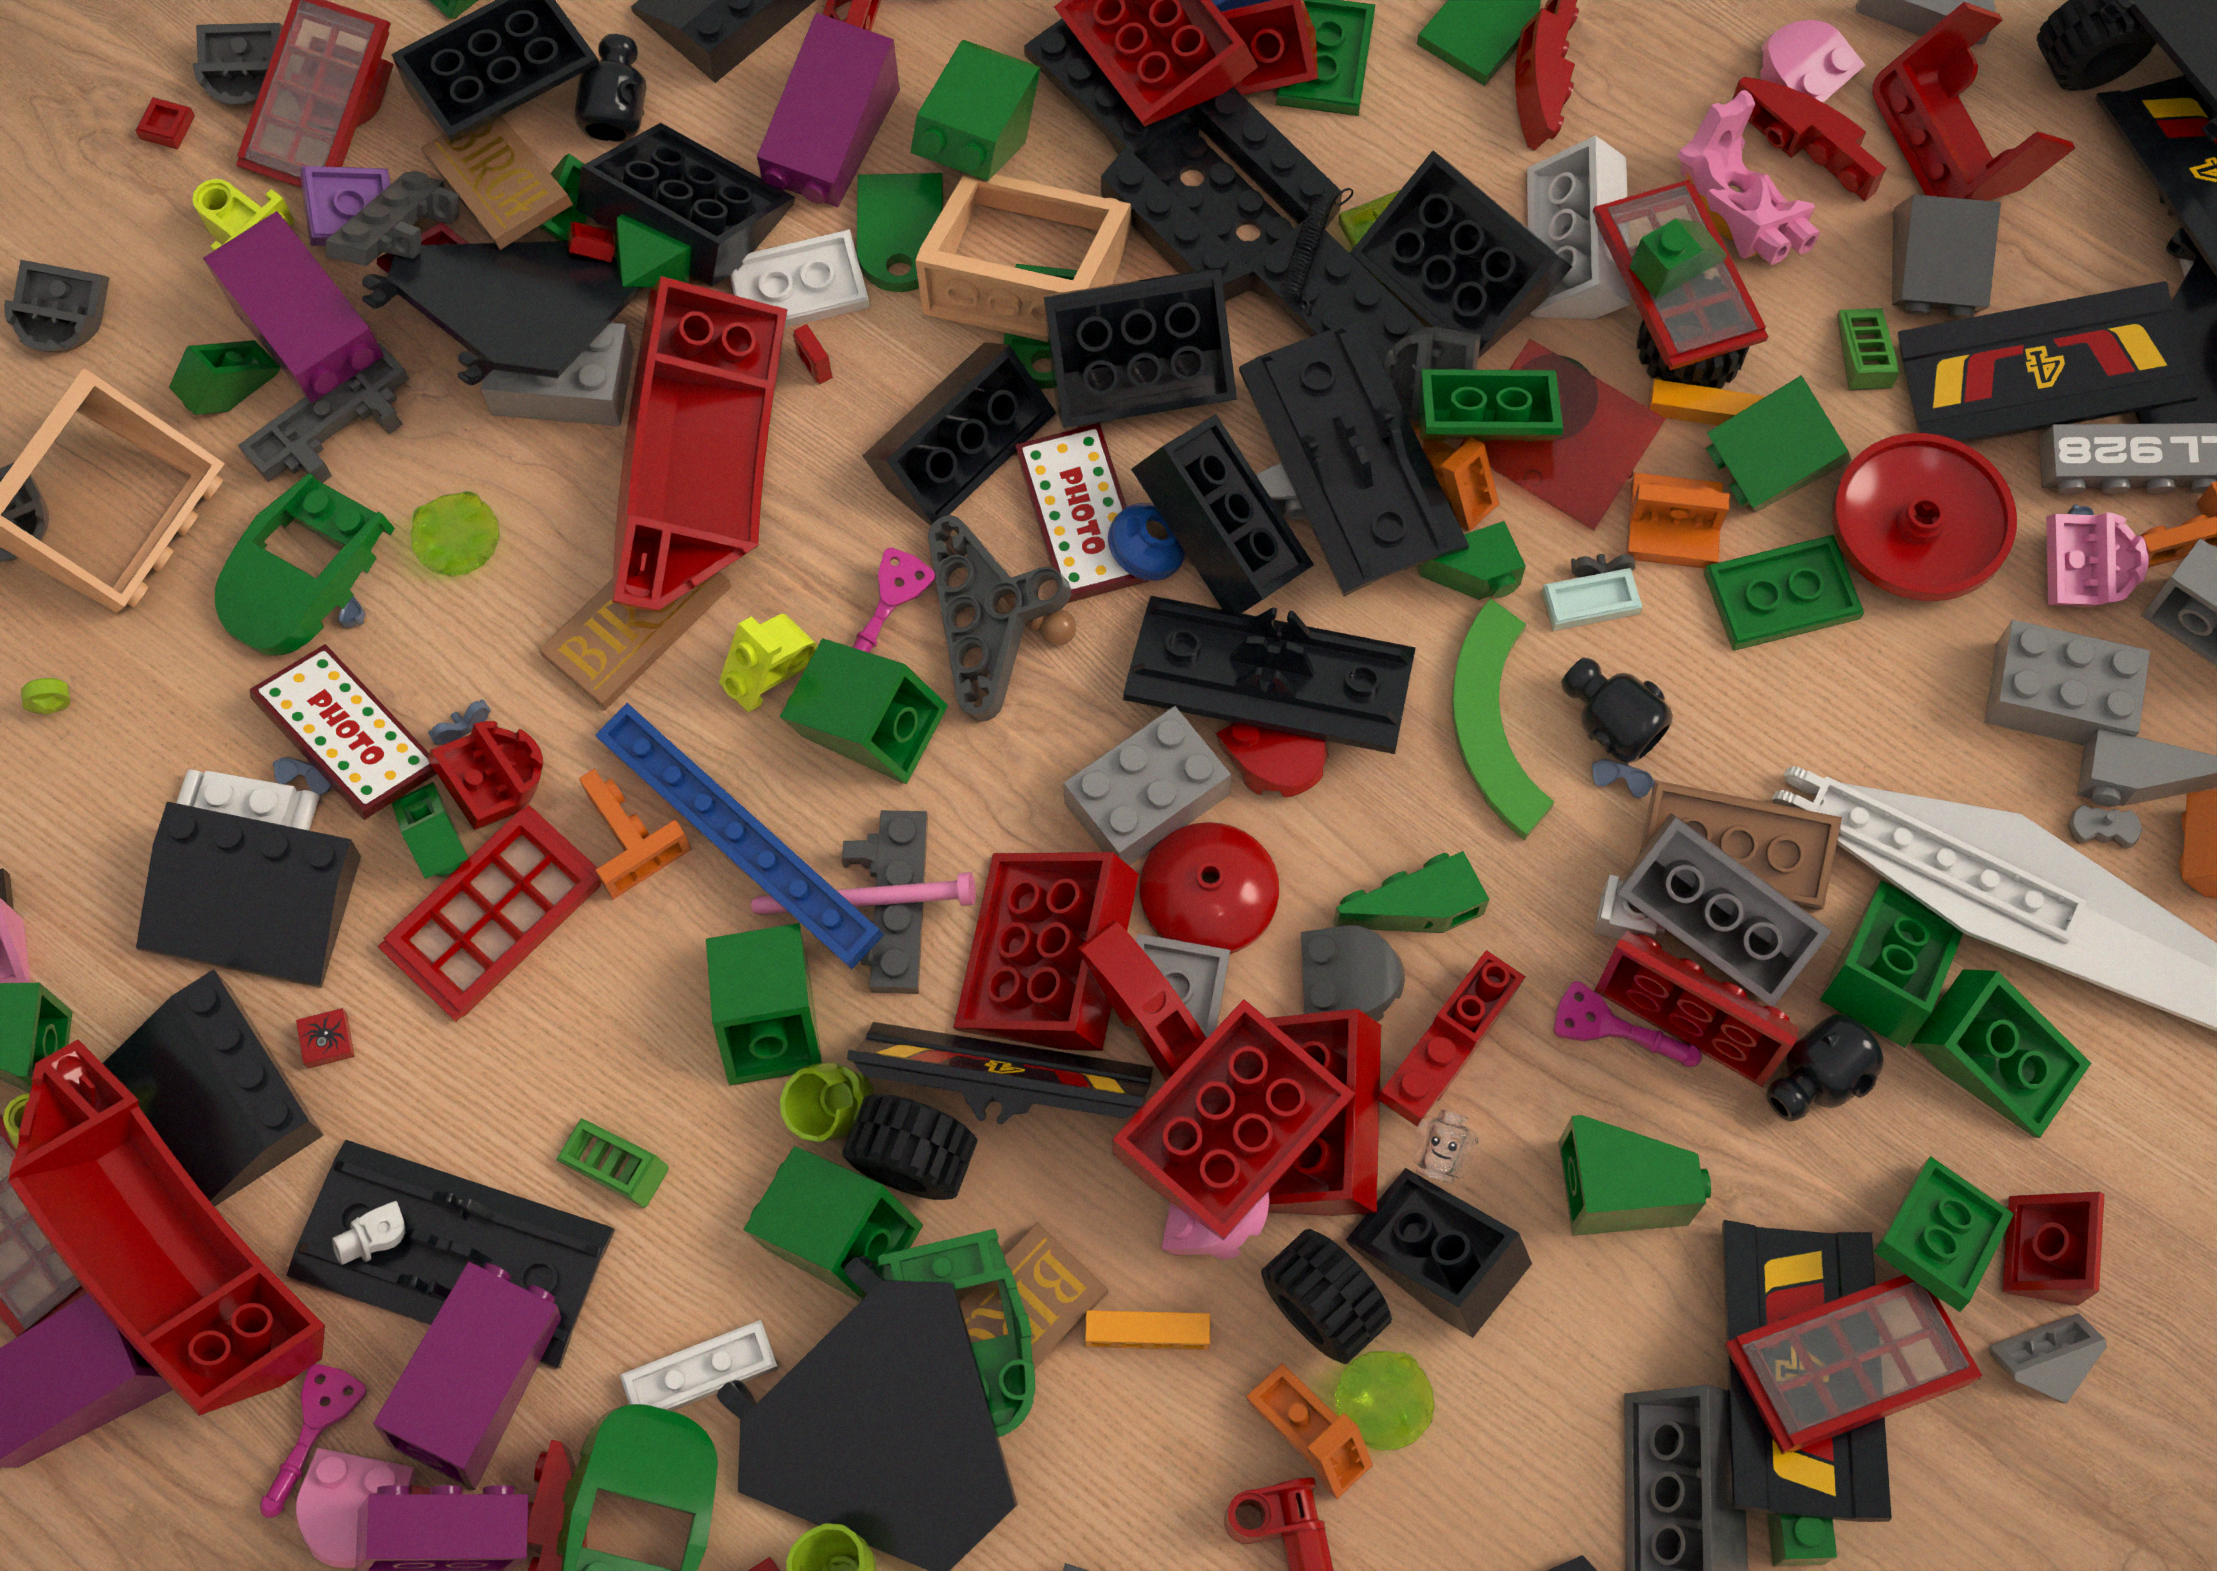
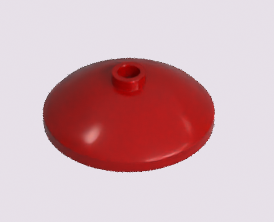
[1140,822,1279,954]

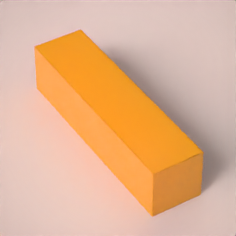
[1647,379,1764,426]
[1085,1310,1210,1350]

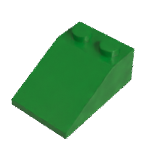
[1819,880,1963,1048]
[1910,969,2092,1138]

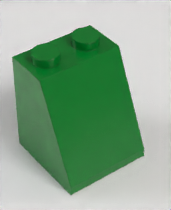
[910,40,1041,181]
[1705,375,1852,512]
[780,638,948,784]
[706,923,823,1085]
[0,982,73,1093]
[1558,1115,1711,1236]
[743,1146,923,1302]

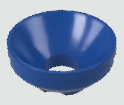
[1108,503,1186,581]

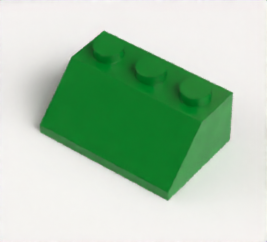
[1418,369,1563,441]

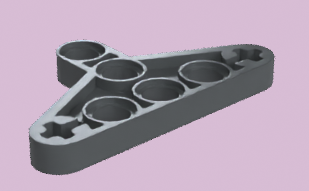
[928,515,1071,721]

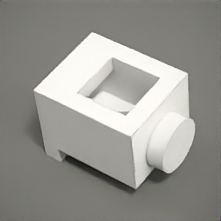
[1594,875,1665,939]

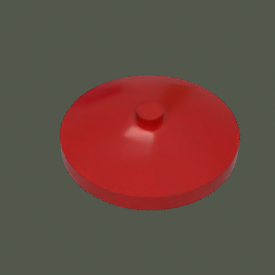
[1832,433,2017,601]

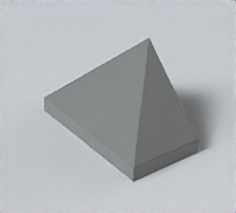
[1989,1313,2106,1404]

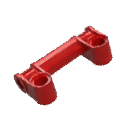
[1224,1477,1334,1571]

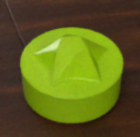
[21,678,70,714]

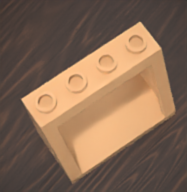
[915,173,1132,342]
[0,368,225,613]

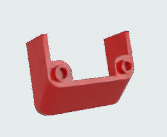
[1872,2,2075,201]

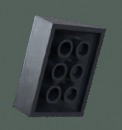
[391,0,600,142]
[631,0,816,83]
[576,122,795,287]
[1350,150,1573,359]
[1043,267,1237,428]
[136,802,361,988]
[102,969,324,1207]

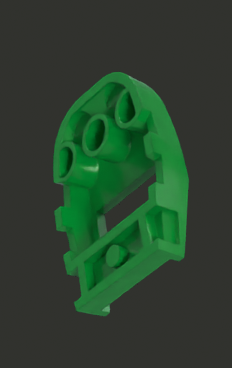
[215,473,395,656]
[878,1229,1036,1437]
[556,1404,718,1571]

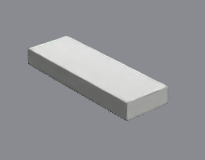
[620,1320,779,1411]

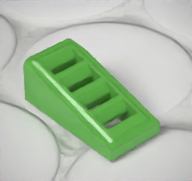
[1837,308,1899,390]
[556,1118,669,1208]

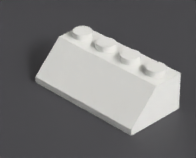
[1527,135,1630,319]

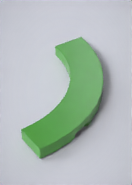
[1452,598,1554,841]

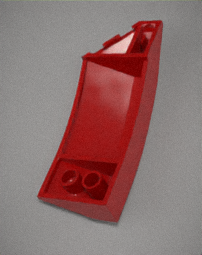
[612,276,788,612]
[9,1039,325,1416]

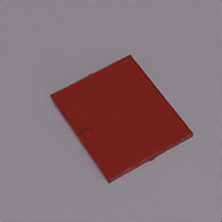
[1458,338,1666,531]

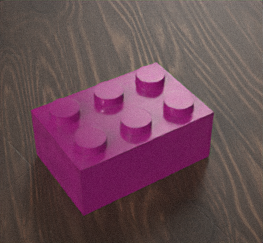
[355,1485,528,1571]

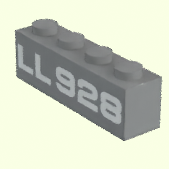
[2039,423,2217,494]

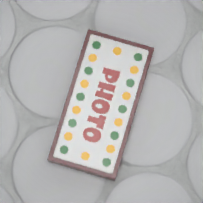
[1015,423,1149,603]
[250,644,436,820]

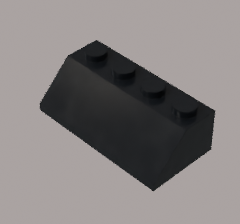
[862,342,1057,526]
[1131,414,1314,617]

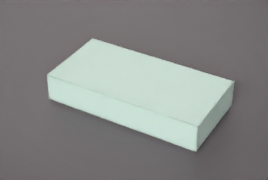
[1542,568,1643,631]

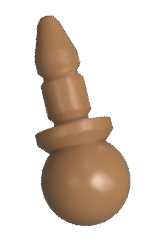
[1002,593,1076,645]

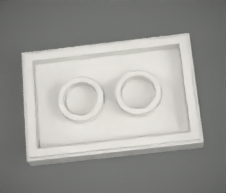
[730,229,870,328]

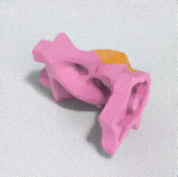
[1677,90,1820,265]

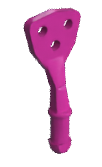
[852,547,935,653]
[1553,981,1702,1067]
[260,1364,367,1518]

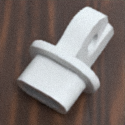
[332,1201,405,1265]

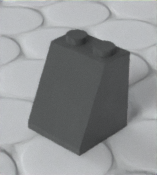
[1892,194,2001,318]

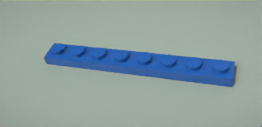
[595,703,884,970]

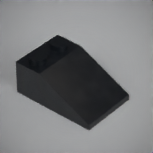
[1346,1168,1532,1338]

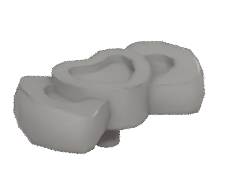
[2068,805,2142,848]

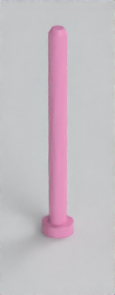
[751,872,976,915]

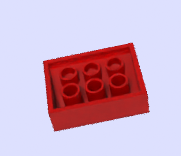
[1054,0,1258,127]
[953,852,1139,1051]
[1594,931,1799,1088]
[1112,999,1355,1240]
[1267,1008,1382,1216]

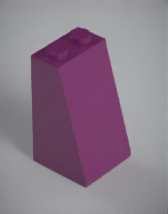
[757,13,900,208]
[203,211,384,403]
[373,1262,561,1490]
[0,1293,174,1468]

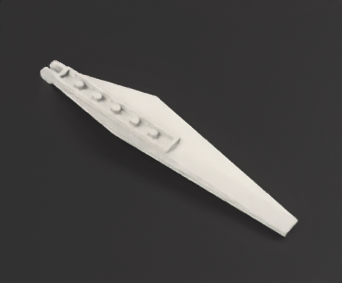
[1772,766,2217,1031]

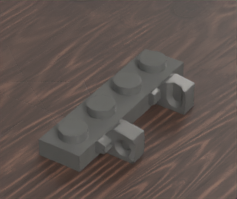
[325,171,459,266]
[238,343,409,483]
[842,810,928,994]

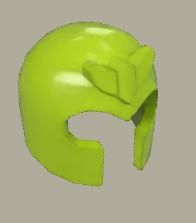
[780,1062,874,1142]
[786,1523,876,1571]

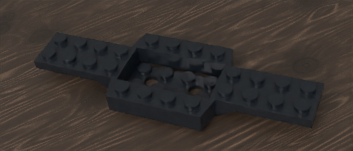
[1024,19,1426,365]

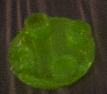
[411,491,500,576]
[1335,1351,1435,1450]

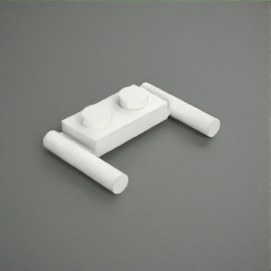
[176,769,320,830]

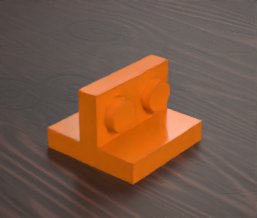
[1626,472,1730,568]

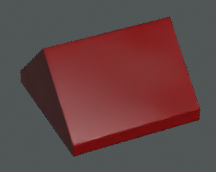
[1221,0,1318,95]
[2002,1191,2105,1306]

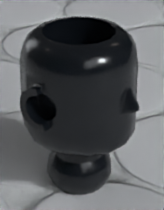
[575,34,647,142]
[1561,657,1672,763]
[1766,1014,1884,1122]

